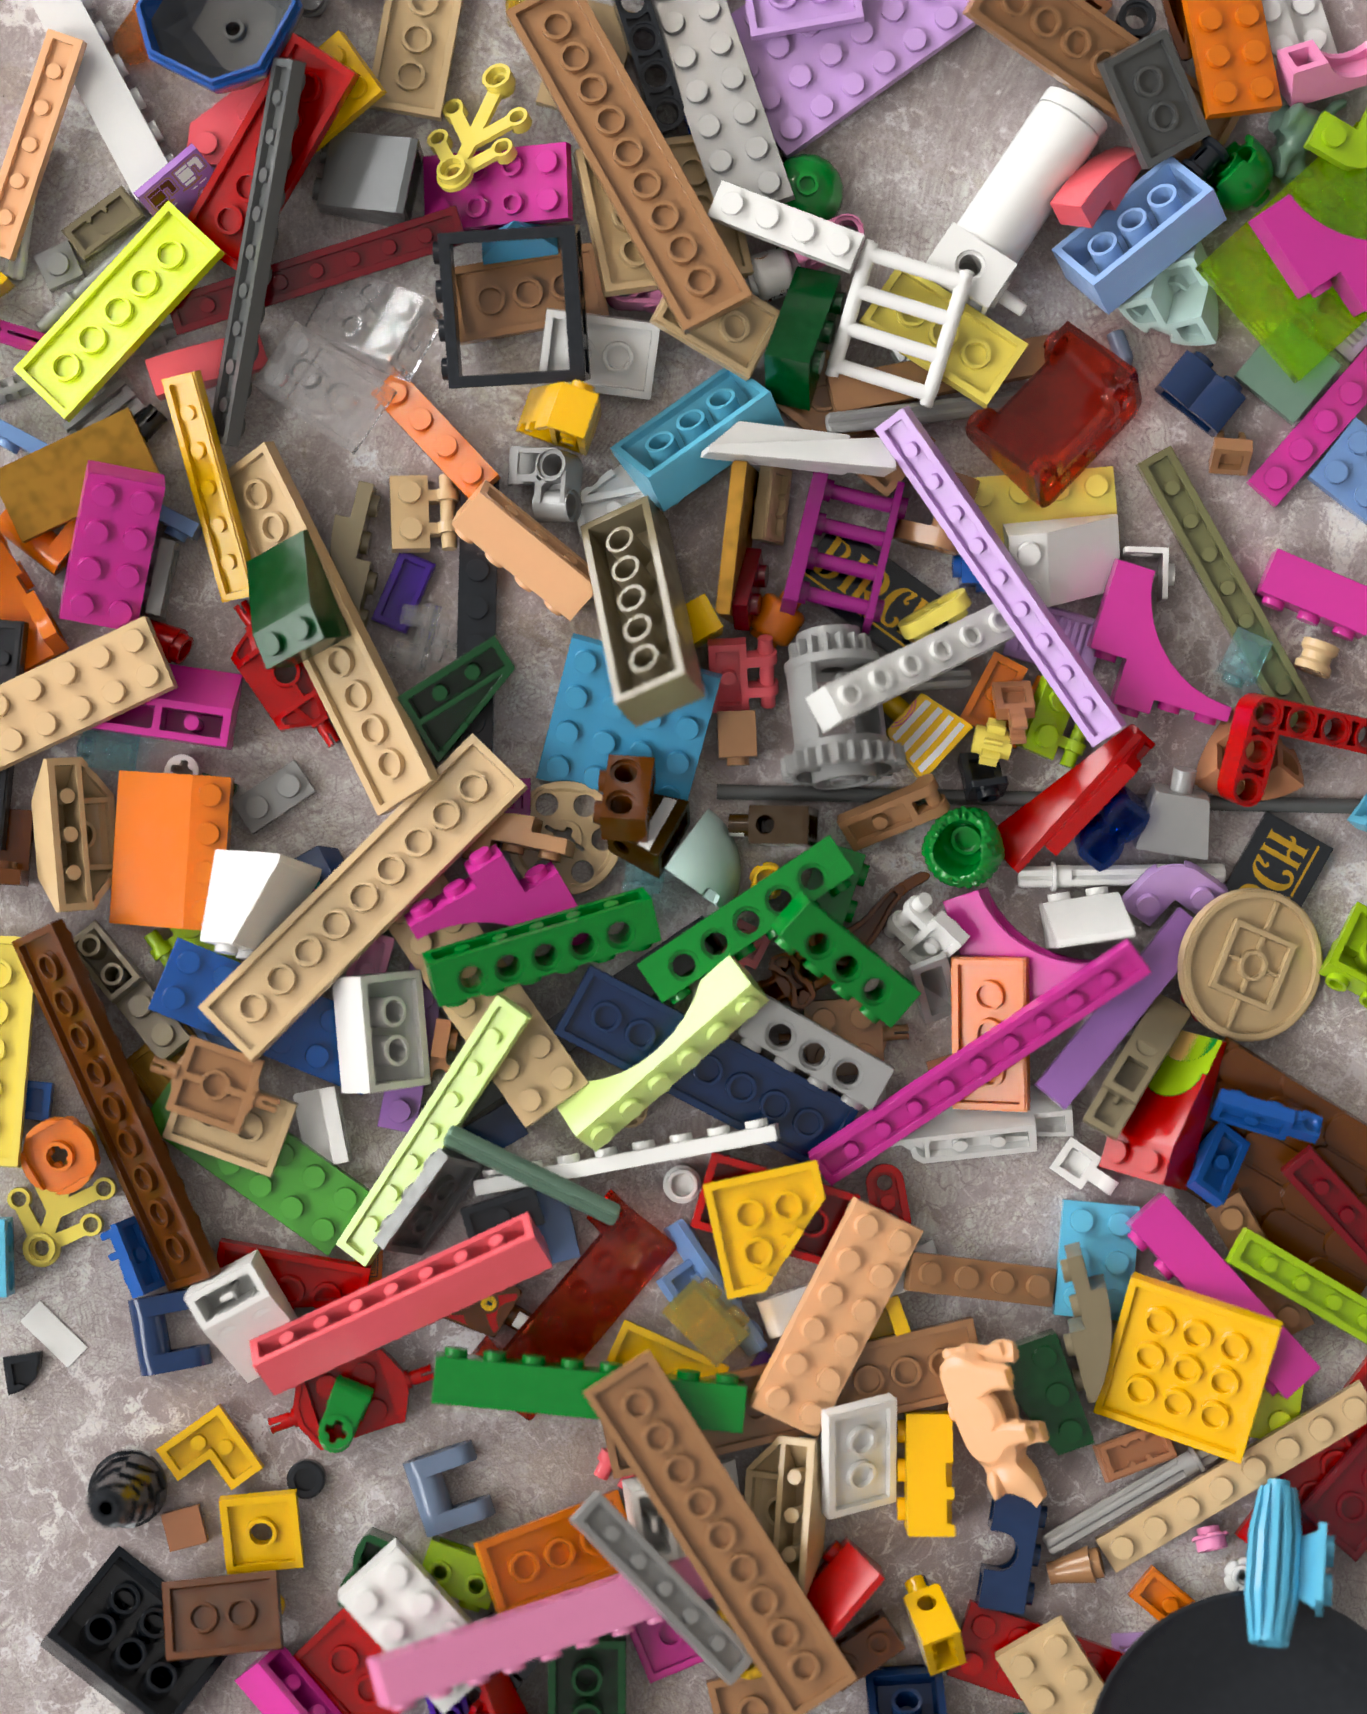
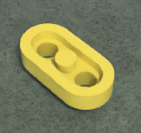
[898,588,972,641]

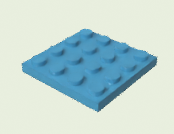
[536,633,722,801]

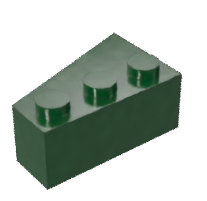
[764,266,846,411]
[1006,1328,1095,1456]

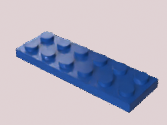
[148,937,363,1096]

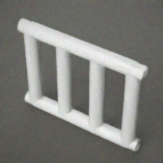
[825,239,974,408]

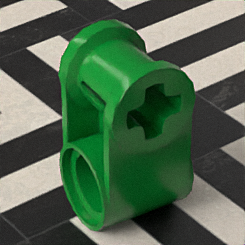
[318,1374,375,1453]

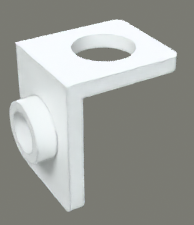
[1121,546,1175,603]

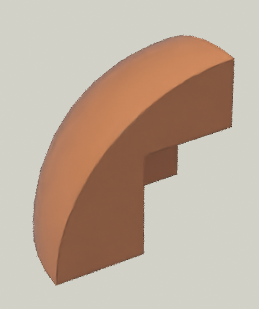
[1195,704,1304,801]

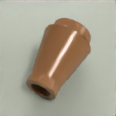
[1046,1545,1105,1585]

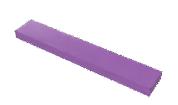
[1034,907,1193,1110]

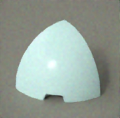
[1118,241,1219,346]
[665,809,741,909]

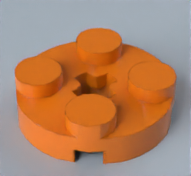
[20,1116,101,1195]

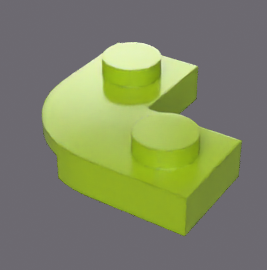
[1303,108,1367,171]

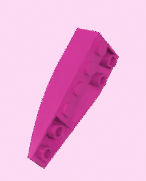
[90,664,243,750]

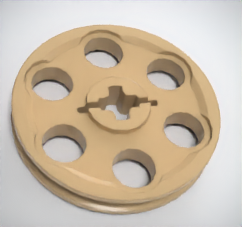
[509,781,619,895]

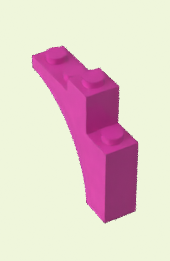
[1248,194,1367,317]
[1087,558,1232,726]
[404,844,588,946]
[943,887,1095,1003]

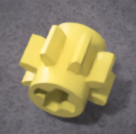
[970,717,1013,767]

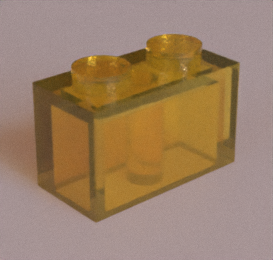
[661,1275,751,1367]

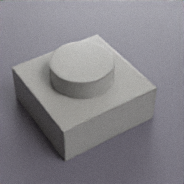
[33,240,86,293]

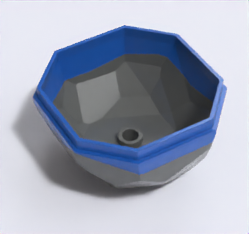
[135,0,304,94]

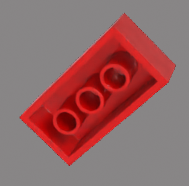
[690,1152,861,1264]

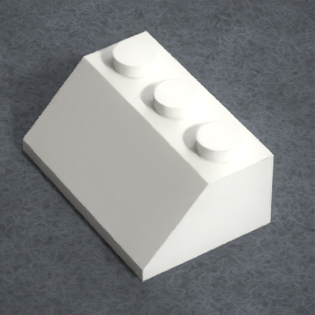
[332,970,431,1093]

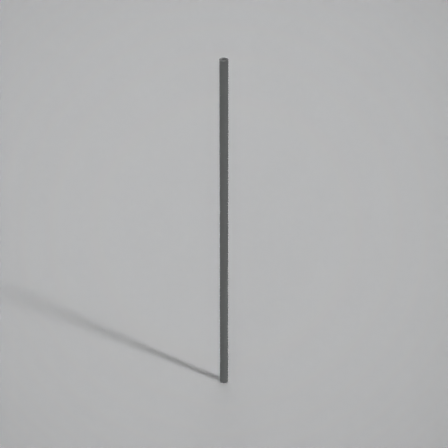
[717,784,1362,814]

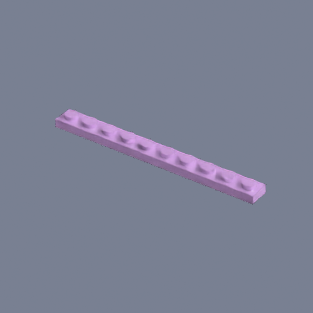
[874,405,1127,747]

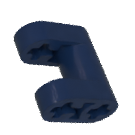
[128,1288,213,1377]

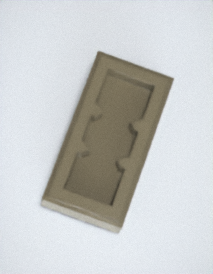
[61,185,146,263]

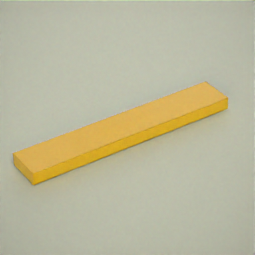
[161,370,251,603]

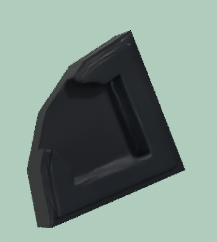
[3,1350,43,1396]

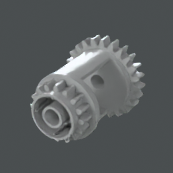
[780,624,906,790]

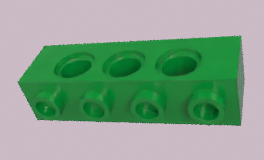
[770,890,921,1028]

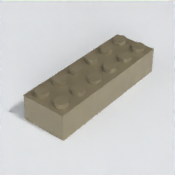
[580,495,706,727]

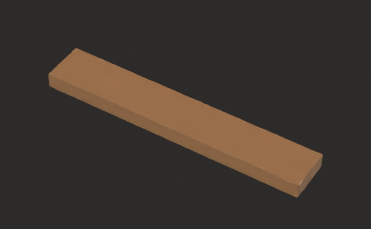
[826,334,1057,412]

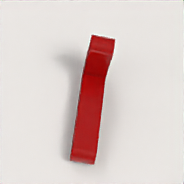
[1217,693,1367,807]

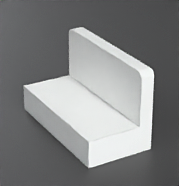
[293,1085,353,1165]

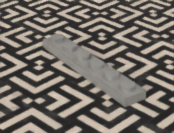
[568,1491,753,1686]

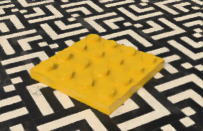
[1093,1272,1283,1464]

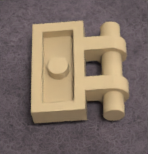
[389,474,459,553]

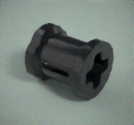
[1180,136,1230,183]

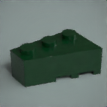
[397,634,517,763]

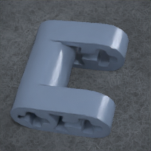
[402,1439,496,1537]

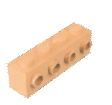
[451,479,593,621]

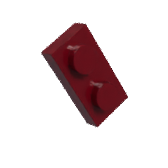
[732,547,769,631]

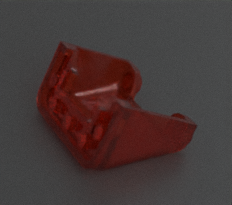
[965,321,1142,508]

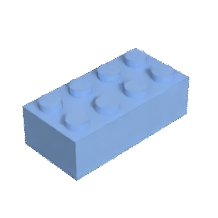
[1051,156,1227,315]

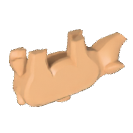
[940,1339,1049,1508]

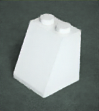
[200,849,322,960]

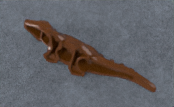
[756,871,930,1009]

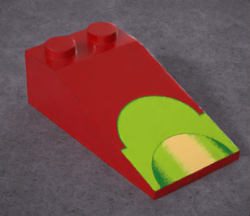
[1099,1030,1227,1191]

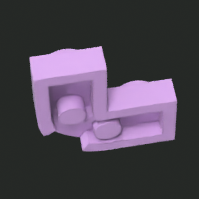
[1121,860,1228,926]

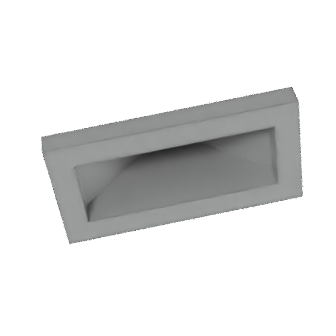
[903,952,951,1025]

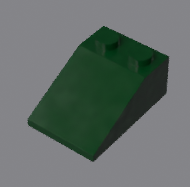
[247,530,350,670]

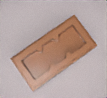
[1092,1429,1178,1483]

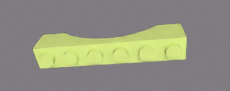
[557,955,770,1152]

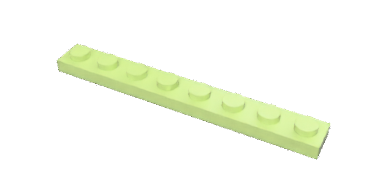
[336,994,532,1267]

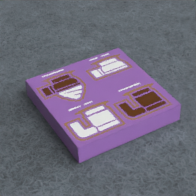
[134,143,214,217]

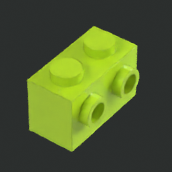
[422,1535,492,1612]

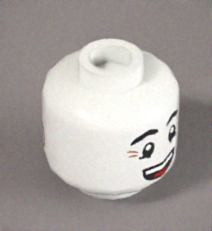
[745,247,800,302]

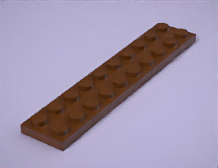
[12,918,222,1291]

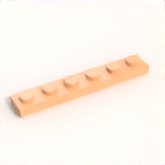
[0,29,88,262]

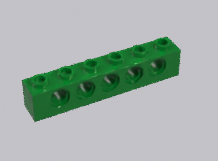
[636,835,855,1005]
[422,887,662,1007]

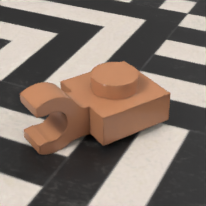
[992,680,1036,744]
[429,1018,459,1082]

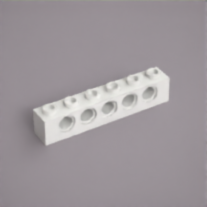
[805,604,1016,733]

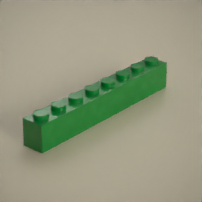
[431,1346,747,1434]

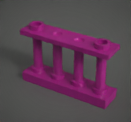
[780,472,909,634]

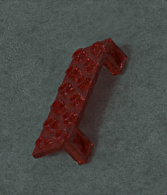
[471,1189,677,1421]

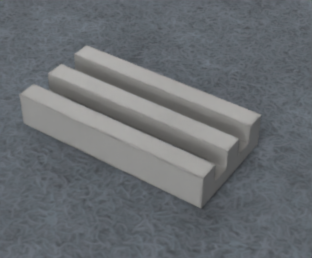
[62,378,146,434]

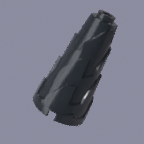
[87,1449,168,1529]

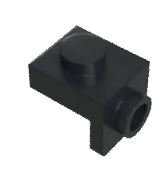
[957,752,1009,804]

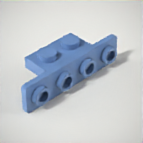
[656,1218,767,1356]

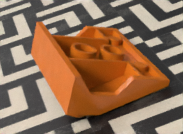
[109,770,235,930]

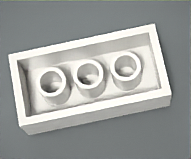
[338,1537,474,1714]

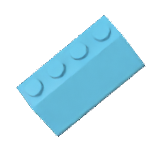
[610,368,785,512]

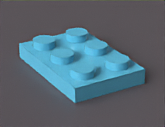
[1053,1199,1140,1321]

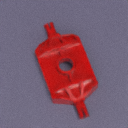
[230,600,341,748]
[268,1347,434,1451]

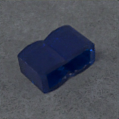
[1074,786,1150,872]

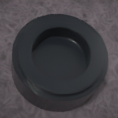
[287,1459,326,1499]

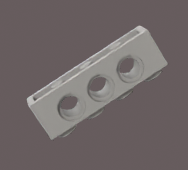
[737,994,895,1111]

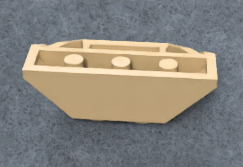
[31,757,116,913]
[744,1435,826,1596]

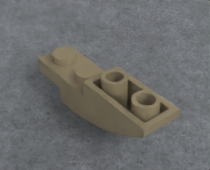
[330,481,381,627]
[74,920,191,1061]
[1082,993,1192,1141]
[1060,1242,1112,1404]

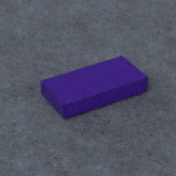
[371,553,437,635]

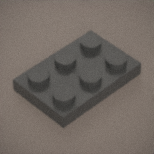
[1097,28,1211,169]

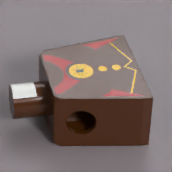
[444,1283,535,1338]

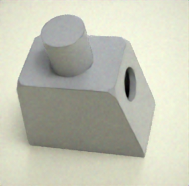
[1131,766,1210,860]

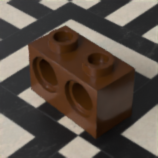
[594,754,656,843]
[834,1608,906,1692]

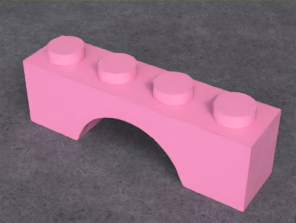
[1276,39,1367,106]

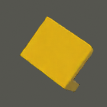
[868,1295,911,1340]

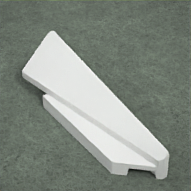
[701,421,896,477]
[891,1085,1074,1164]

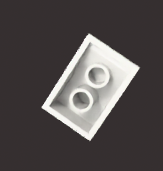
[1003,514,1120,607]
[1039,886,1135,949]

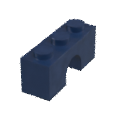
[975,1494,1048,1615]

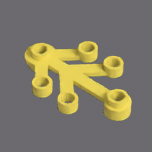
[427,63,532,192]
[7,1124,117,1267]

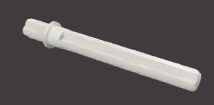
[1017,861,1226,892]

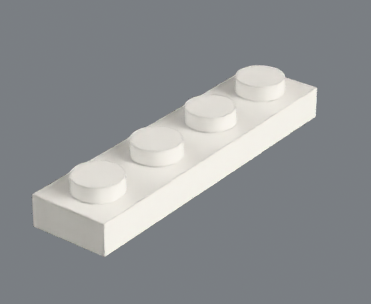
[707,181,865,274]

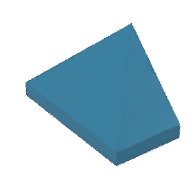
[482,221,559,265]

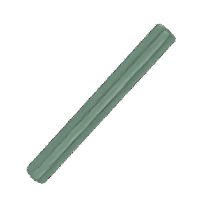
[443,1125,621,1225]

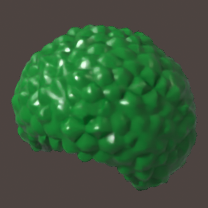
[922,806,1005,889]

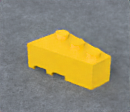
[516,380,602,456]
[896,1410,955,1537]

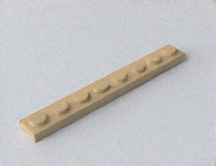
[1095,1379,1367,1573]

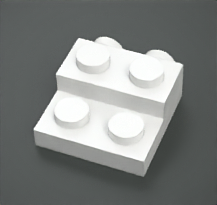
[1262,0,1337,70]

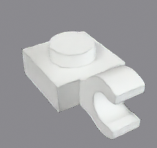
[1049,1136,1119,1195]

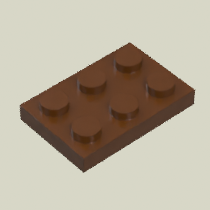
[162,1570,284,1662]

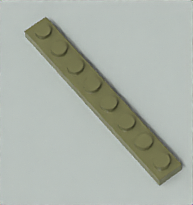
[1136,445,1315,727]

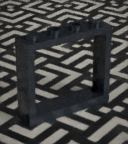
[432,224,591,389]

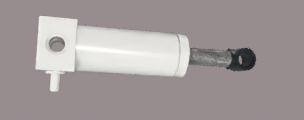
[926,0,1156,316]

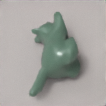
[1268,99,1347,184]

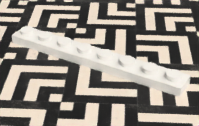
[473,1118,781,1196]

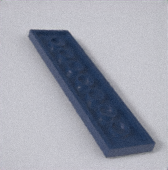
[553,964,859,1163]

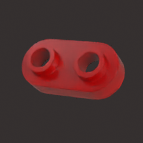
[865,1163,911,1224]

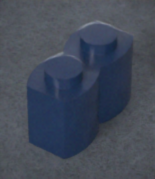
[1154,350,1246,437]

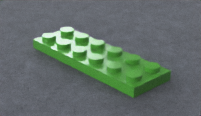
[151,1080,370,1256]

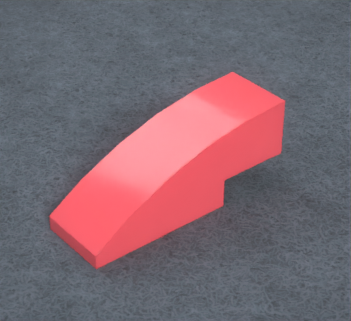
[1050,146,1142,228]
[145,334,270,401]

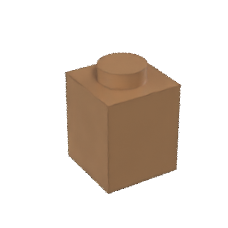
[717,710,757,766]

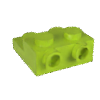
[1318,902,1367,1008]

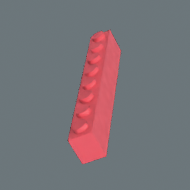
[249,1212,553,1396]

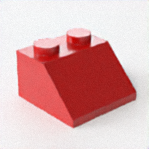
[806,1536,885,1638]

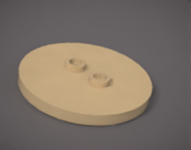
[1177,888,1322,1042]

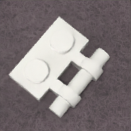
[883,892,970,964]

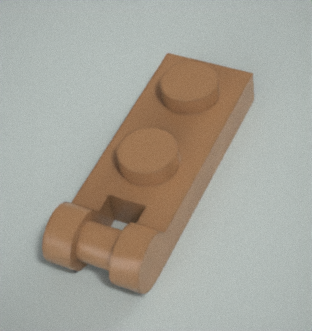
[837,774,950,851]

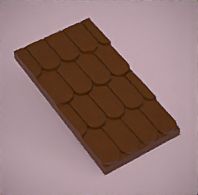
[1186,1036,1367,1295]

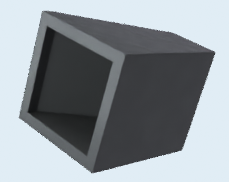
[312,131,424,227]

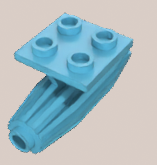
[1244,1478,1335,1648]

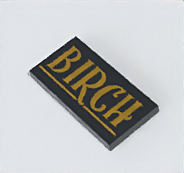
[803,534,949,654]
[1225,811,1334,907]

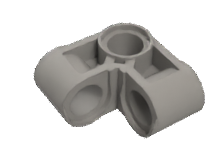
[508,446,583,522]

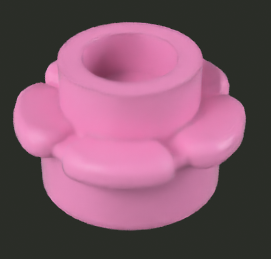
[1192,1524,1229,1553]

